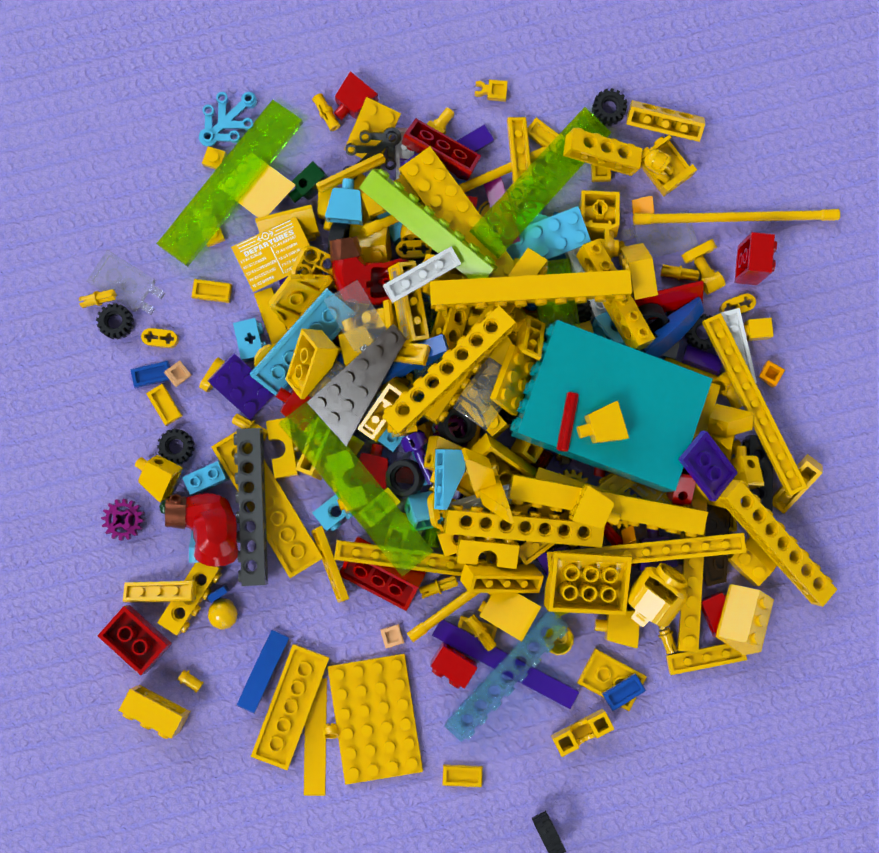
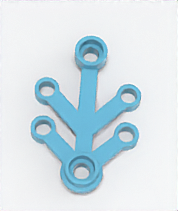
[199,92,257,147]

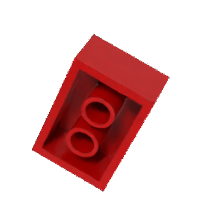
[734,232,777,285]
[97,605,172,676]
[430,642,477,689]

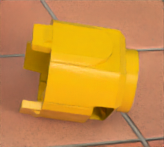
[627,563,688,630]

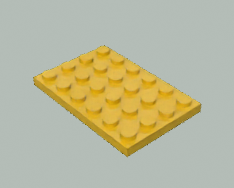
[327,653,423,785]

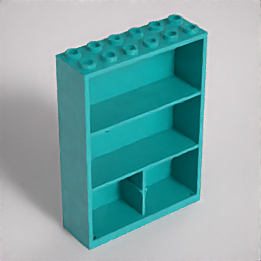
[510,320,713,492]

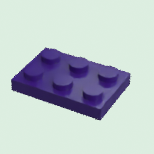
[207,353,274,420]
[678,431,738,502]

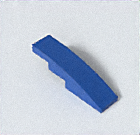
[643,297,704,358]
[381,334,449,386]
[236,630,289,714]

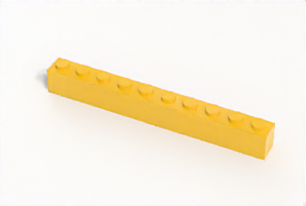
[420,248,549,425]
[429,270,632,311]
[507,474,708,537]

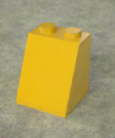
[478,593,541,642]

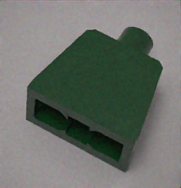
[288,161,328,203]

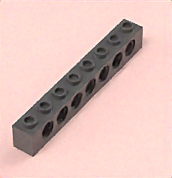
[234,428,268,586]

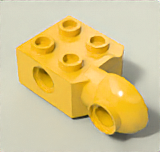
[579,190,620,259]

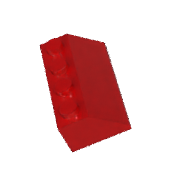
[401,118,481,181]
[632,281,704,320]
[340,537,426,611]

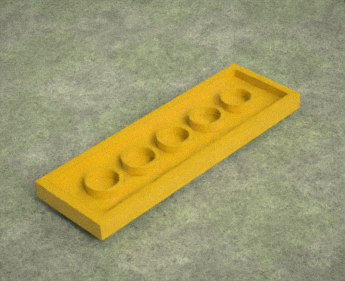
[251,644,330,770]

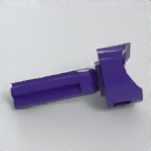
[401,429,433,485]

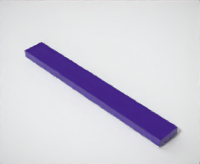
[432,619,579,709]

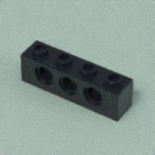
[742,435,773,513]

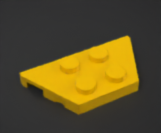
[269,274,333,330]

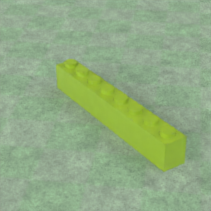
[359,168,498,279]

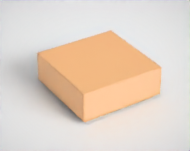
[164,360,192,387]
[380,624,404,649]

